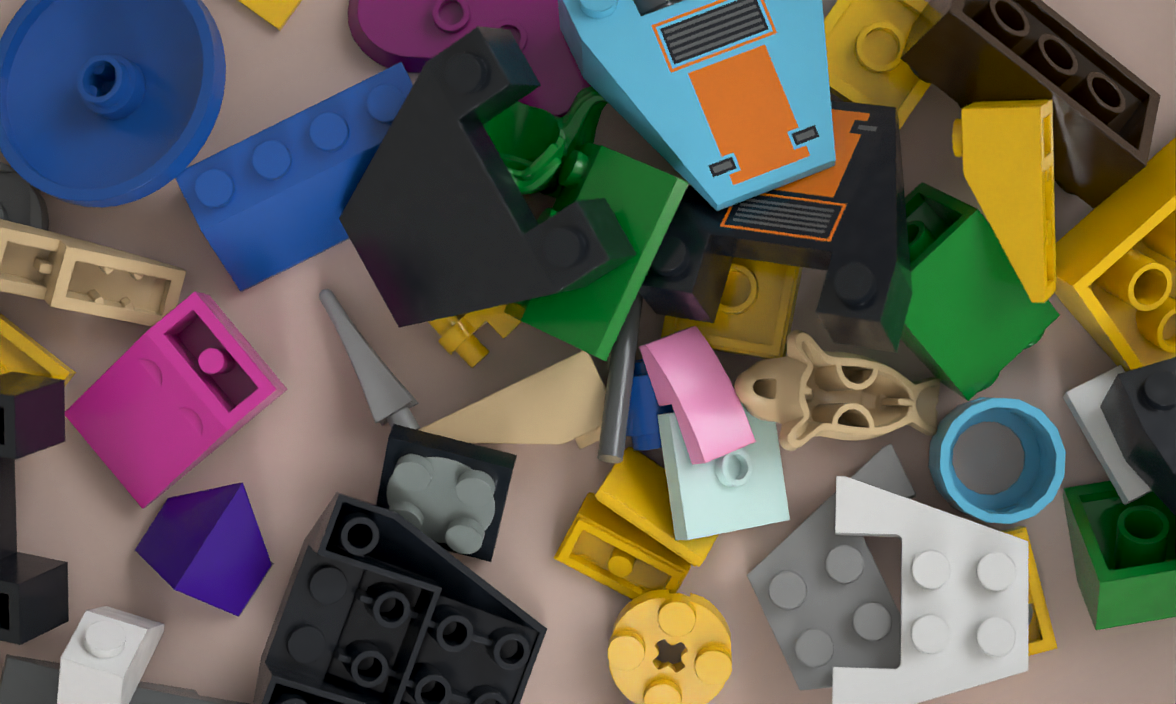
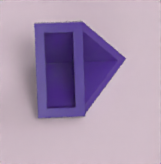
[135,482,274,617]

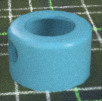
[928,397,1066,524]

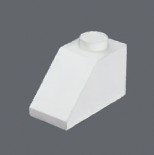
[57,606,165,704]

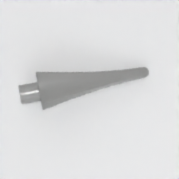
[319,289,420,430]

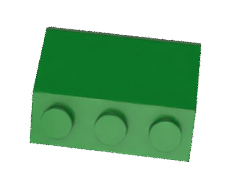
[504,142,689,361]
[1063,481,1176,630]

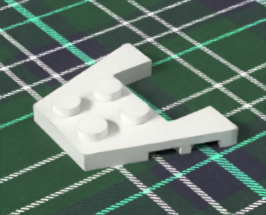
[832,476,1028,704]

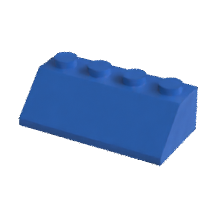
[175,62,414,292]

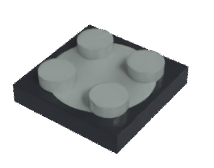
[376,424,517,562]

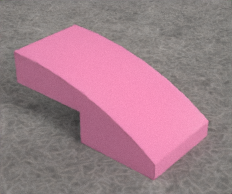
[639,326,756,465]

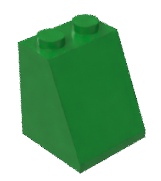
[900,182,1060,401]

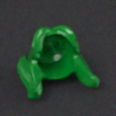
[483,86,608,198]

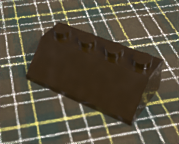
[900,0,1161,209]

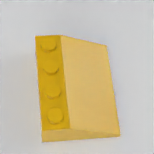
[1055,137,1176,372]

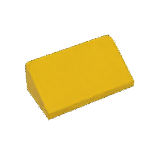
[595,446,719,567]
[554,492,691,600]

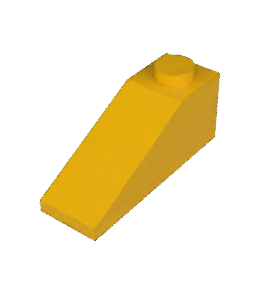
[952,99,1057,303]

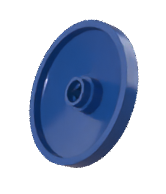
[0,0,226,208]

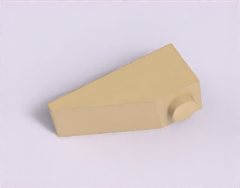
[419,351,606,449]

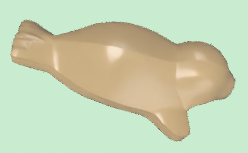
[733,330,940,451]

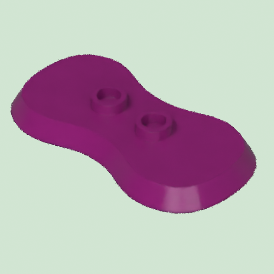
[348,0,591,117]

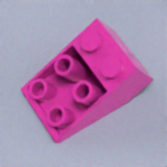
[65,291,288,509]

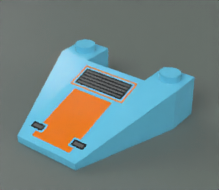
[558,0,836,211]

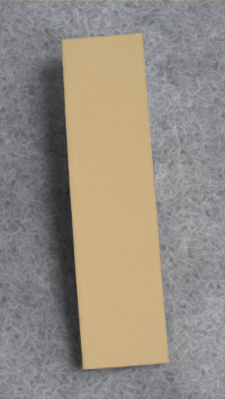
[0,219,186,326]

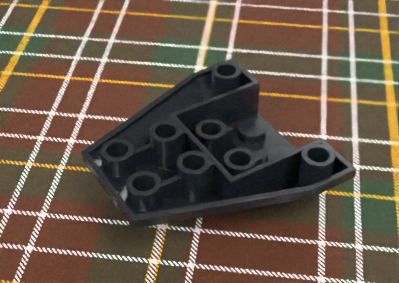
[253,492,547,704]

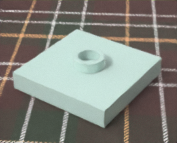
[657,403,790,540]

